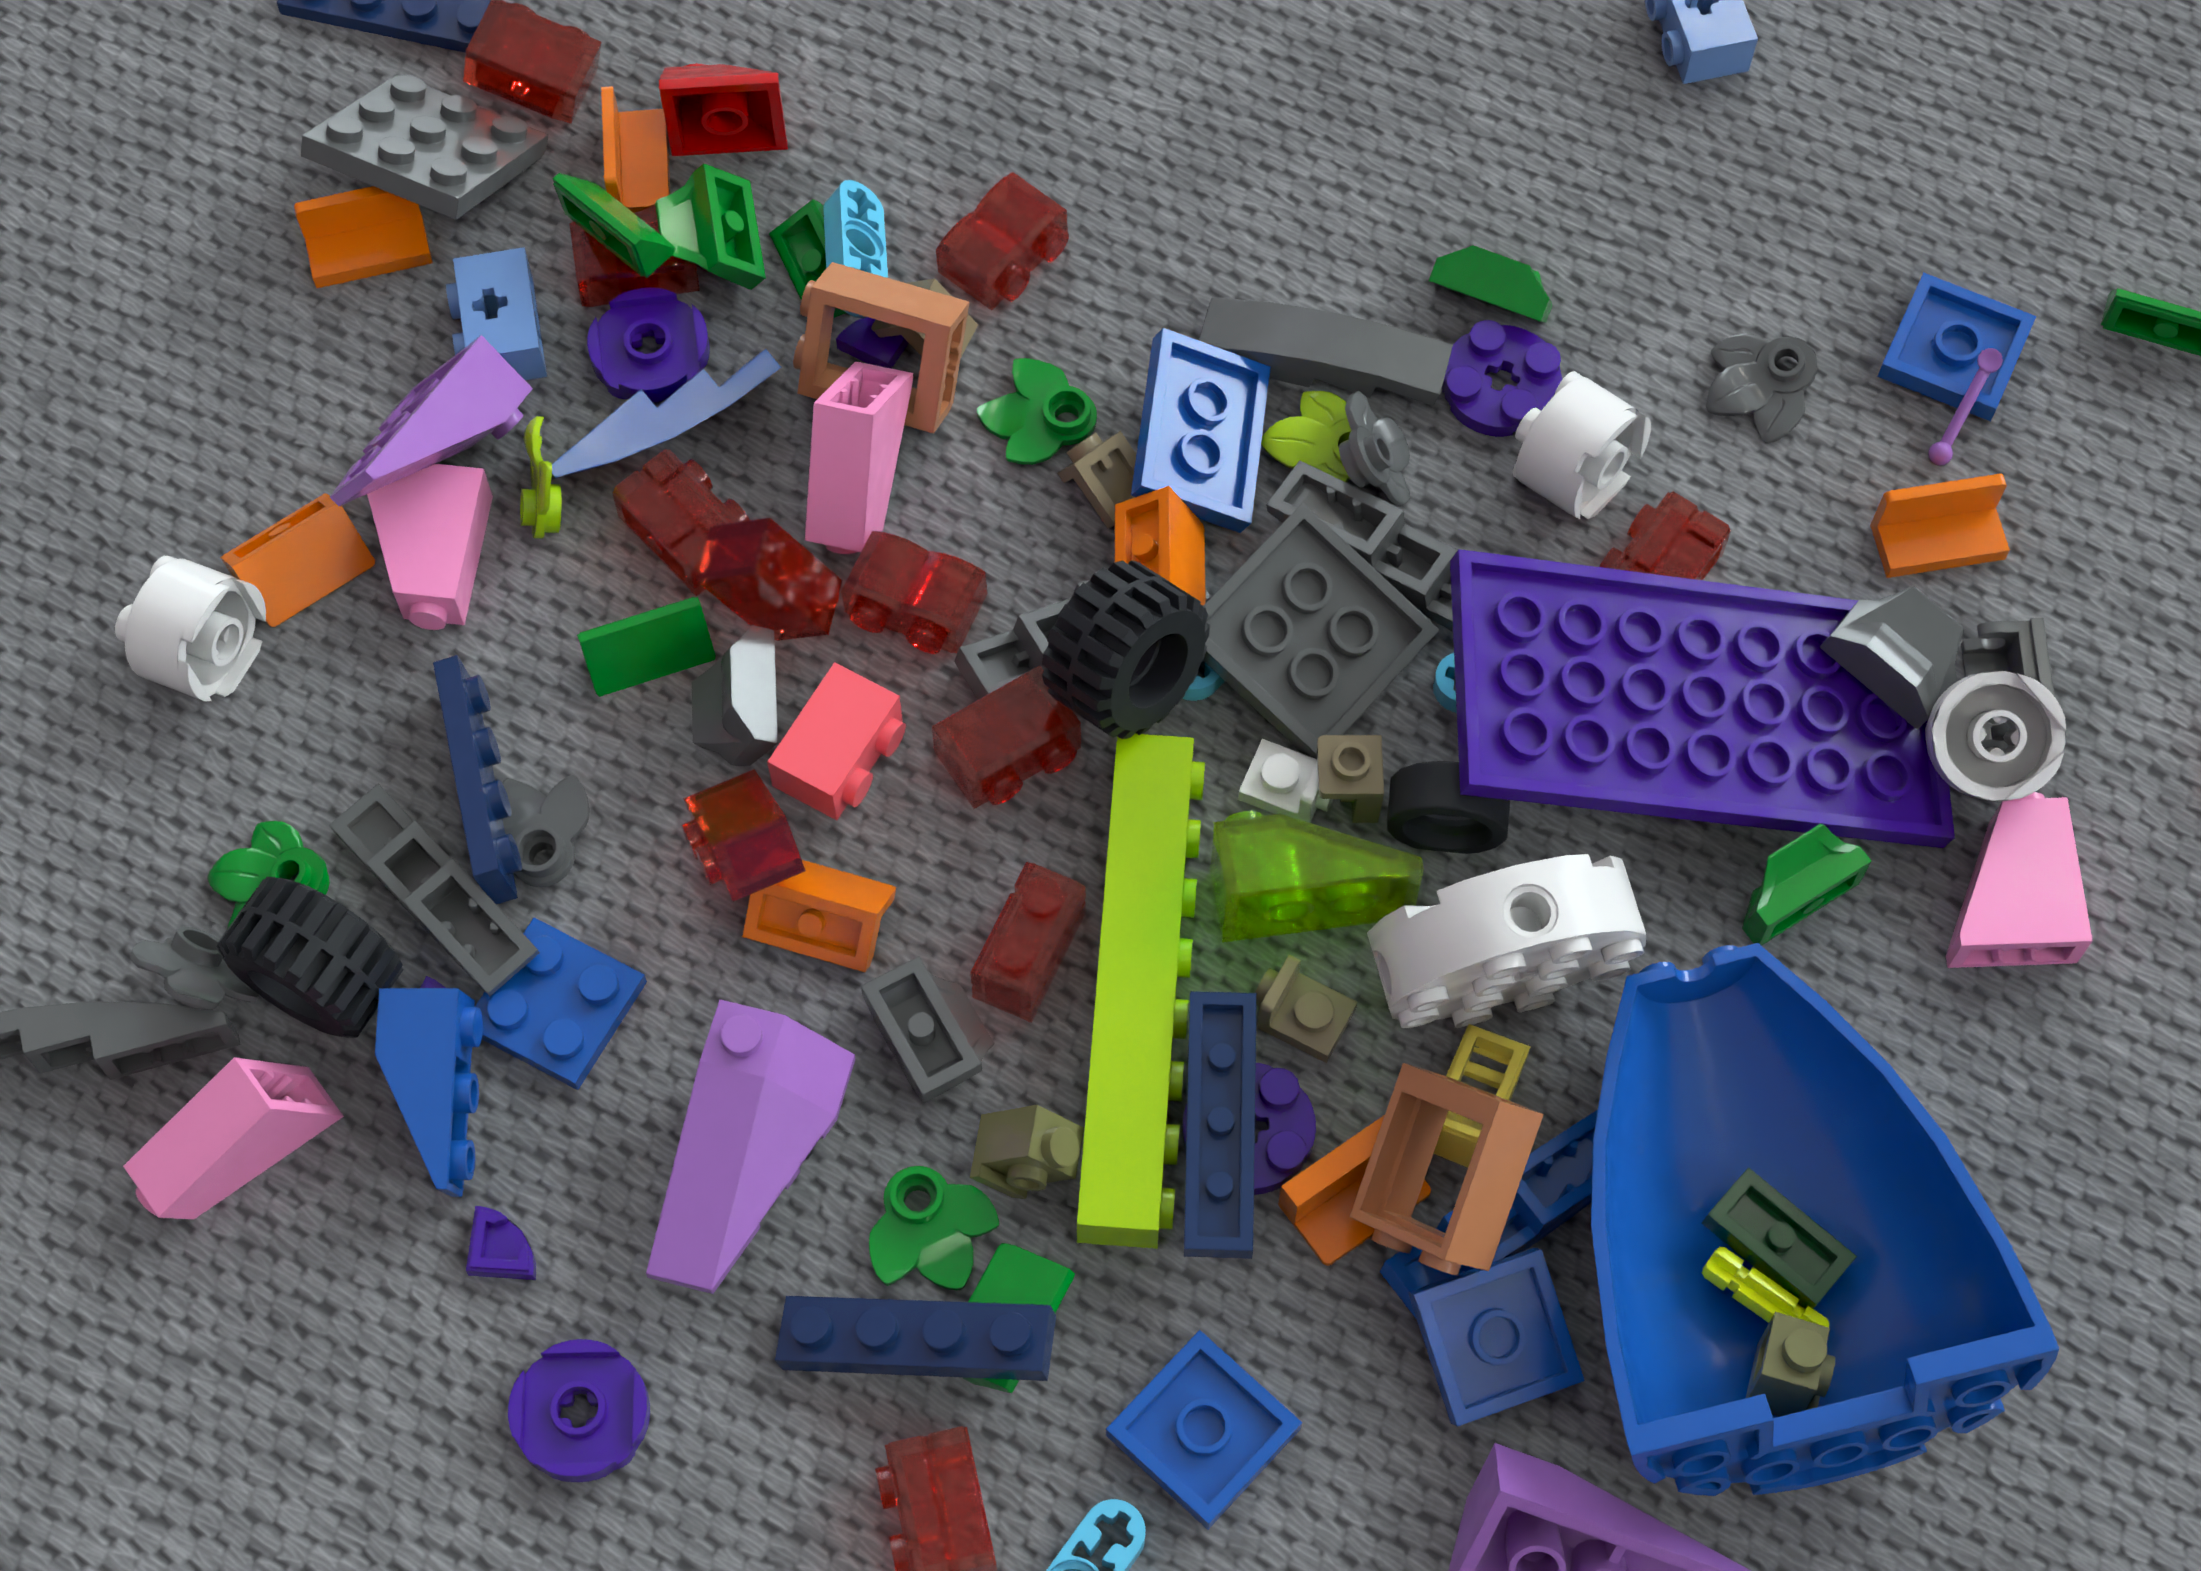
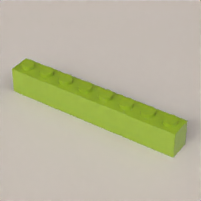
[1077,734,1205,1249]

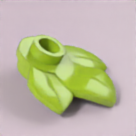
[1261,391,1351,483]
[520,416,562,539]

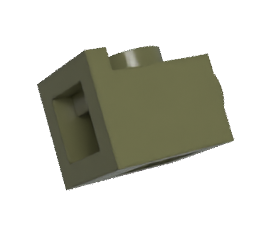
[970,1105,1084,1199]
[1746,1312,1835,1417]

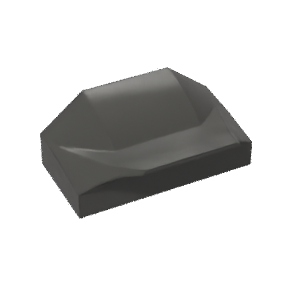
[1820,586,1964,729]
[691,625,778,766]
[861,956,995,1103]

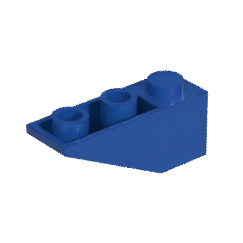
[375,988,483,1197]

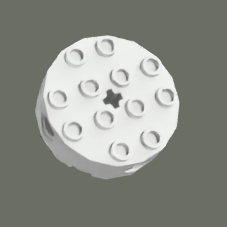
[1367,854,1646,1028]

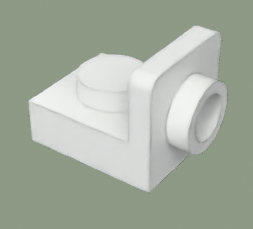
[1238,739,1333,827]

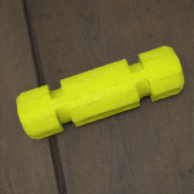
[1702,1247,1830,1328]

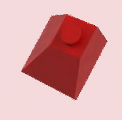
[659,63,788,156]

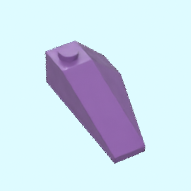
[330,335,533,506]
[646,1000,855,1294]
[1448,1443,1751,1571]

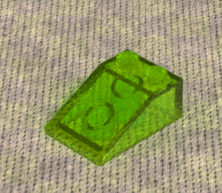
[1210,811,1424,943]

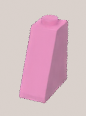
[805,361,913,554]
[367,464,493,630]
[1946,792,2093,968]
[123,1057,344,1219]

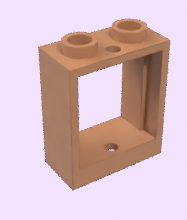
[793,262,969,434]
[1350,1063,1544,1275]

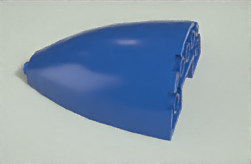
[1591,943,2059,1496]

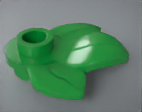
[977,358,1097,465]
[207,821,330,929]
[869,1166,1000,1291]

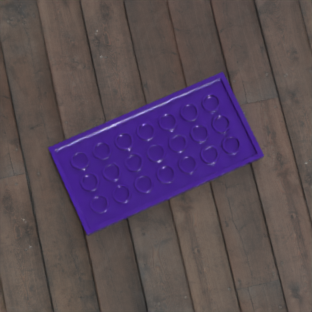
[1450,549,1955,848]

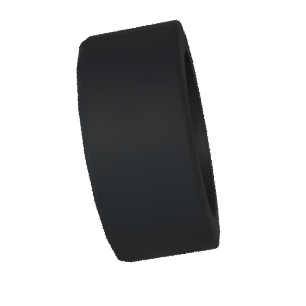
[1387,761,1510,854]

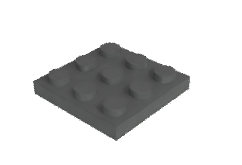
[301,74,549,220]
[1203,502,1440,759]

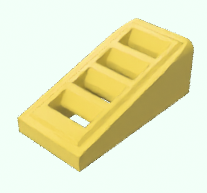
[1433,1024,1530,1168]

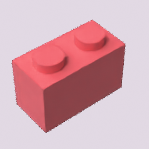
[767,662,906,820]

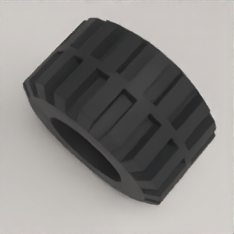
[1042,560,1210,739]
[217,877,404,1038]

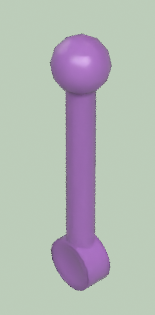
[1928,348,2003,466]

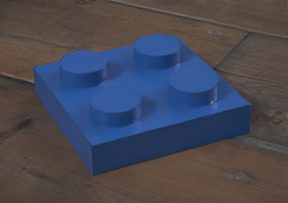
[1877,272,2036,421]
[475,918,647,1090]
[1408,1248,1585,1427]
[1106,1330,1302,1530]

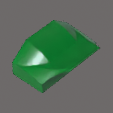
[655,163,766,290]
[1429,245,1553,323]
[1742,824,1871,946]

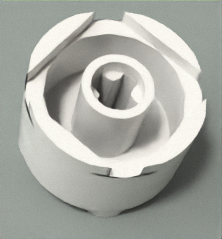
[1513,371,1651,519]
[115,556,266,701]
[1925,671,2066,801]

